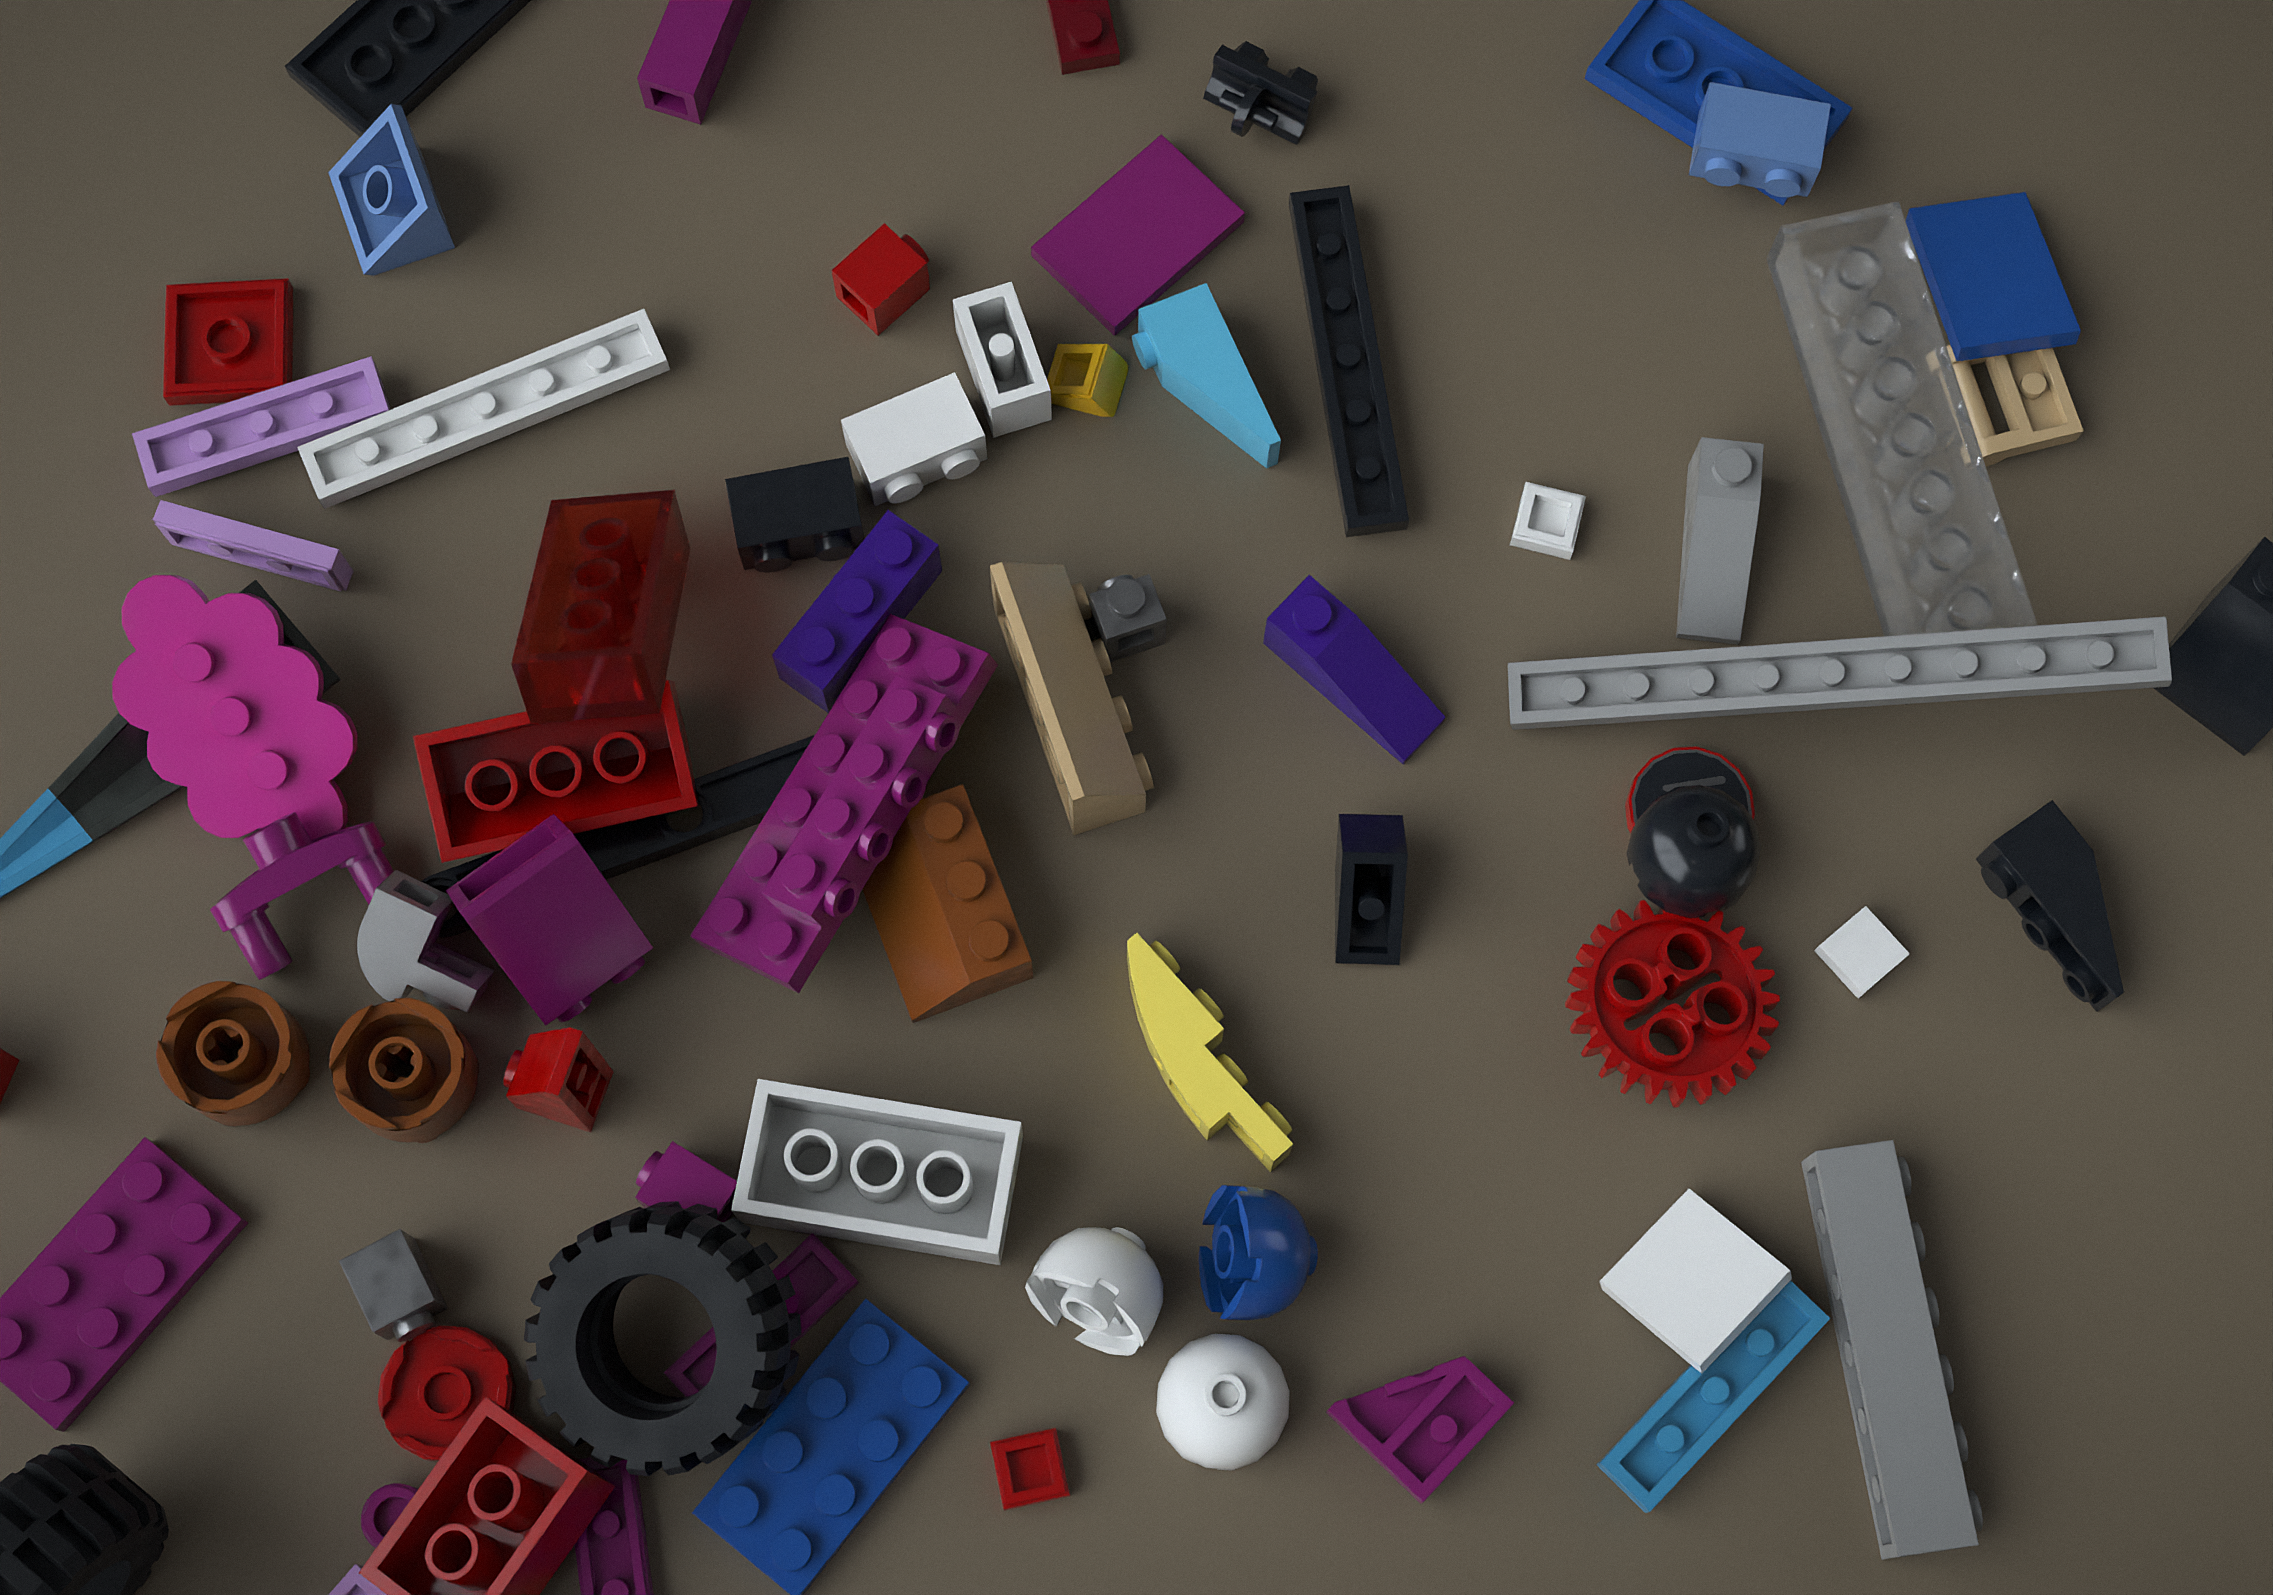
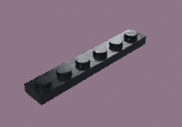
[1288,185,1409,537]

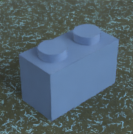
[1689,82,1831,197]

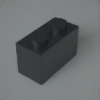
[725,456,865,573]

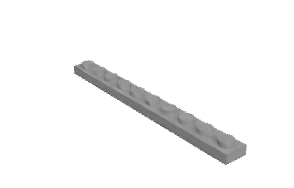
[1508,617,2172,730]

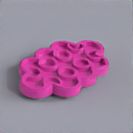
[112,575,358,840]

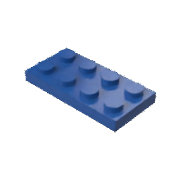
[1585,0,1852,206]
[692,1298,970,1595]

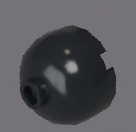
[1627,785,1761,918]

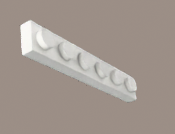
[297,309,670,509]

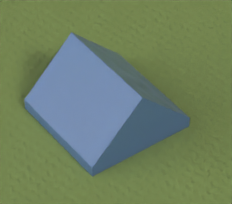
[328,104,455,276]

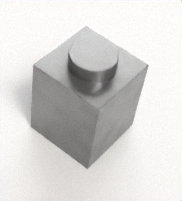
[339,1229,448,1342]

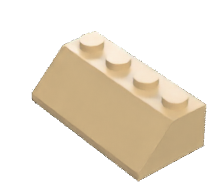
[990,562,1154,836]

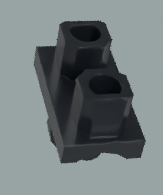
[1203,41,1318,145]

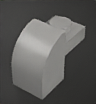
[357,870,494,1012]

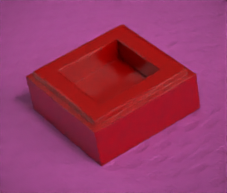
[990,1428,1070,1511]

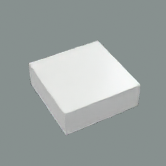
[1510,482,1586,560]
[1814,906,1910,999]

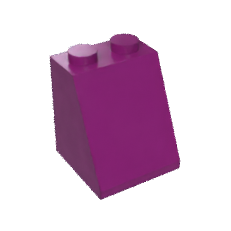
[446,814,653,1026]

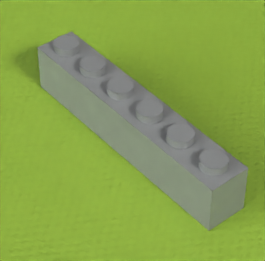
[1801,1140,1983,1560]

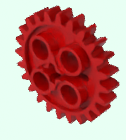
[1565,900,1780,1107]

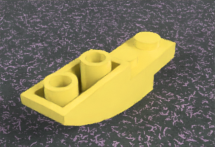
[1127,933,1293,1172]

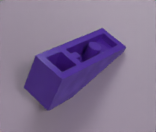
[1263,575,1446,764]

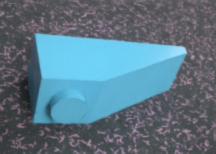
[1132,283,1281,469]

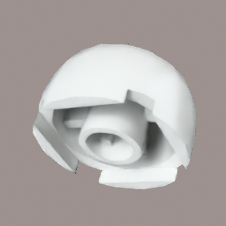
[1025,1227,1163,1356]
[1156,1334,1290,1471]

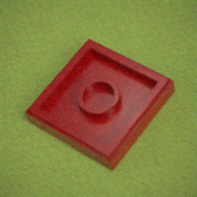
[163,278,293,406]

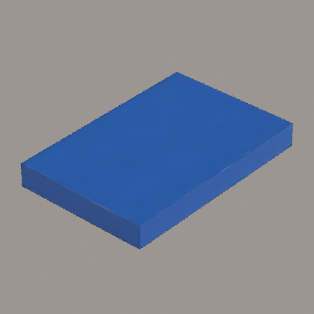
[1905,192,2081,362]

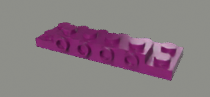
[691,614,998,993]

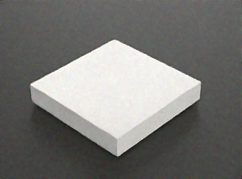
[1600,1189,1792,1374]

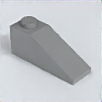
[1676,437,1764,645]

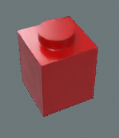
[831,223,930,336]

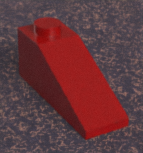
[503,1027,614,1133]

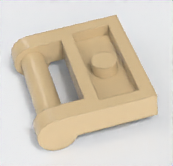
[1934,345,2084,468]

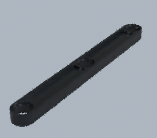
[421,735,815,938]

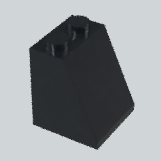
[2153,537,2273,756]

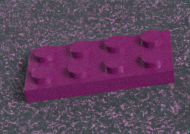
[0,1137,248,1432]

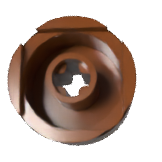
[156,981,310,1126]
[329,998,479,1143]

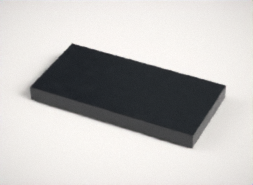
[285,0,531,137]

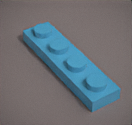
[1596,1280,1831,1513]

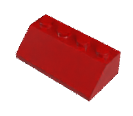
[413,680,698,863]

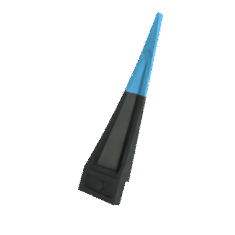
[0,580,341,898]

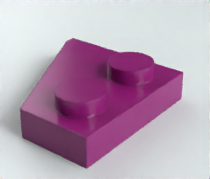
[1326,1356,1514,1504]

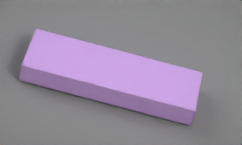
[153,500,353,592]

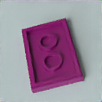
[1031,134,1245,336]

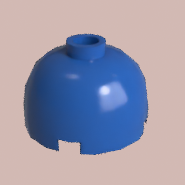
[1199,1185,1318,1320]

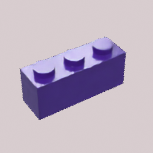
[772,510,942,713]

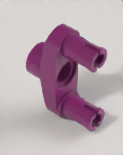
[210,812,394,980]

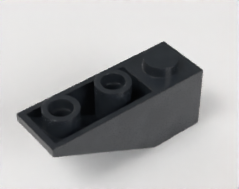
[1976,800,2124,1012]

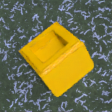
[1047,344,1128,417]

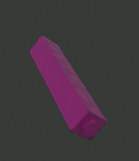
[637,0,752,125]

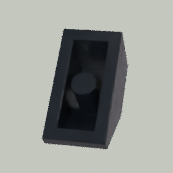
[1335,814,1408,965]

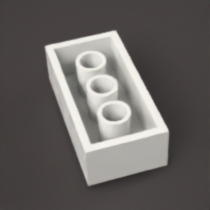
[731,1079,1023,1265]

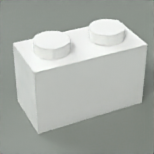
[953,281,1052,438]
[841,372,987,506]

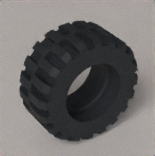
[524,1201,802,1476]
[0,1444,169,1595]

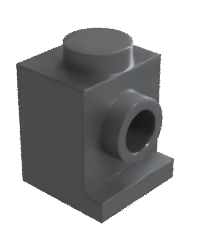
[1089,574,1167,662]

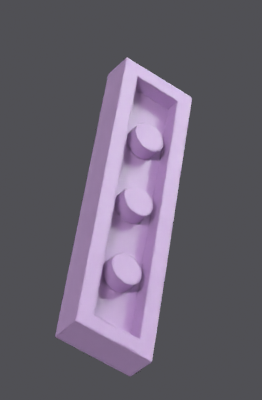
[132,356,391,497]

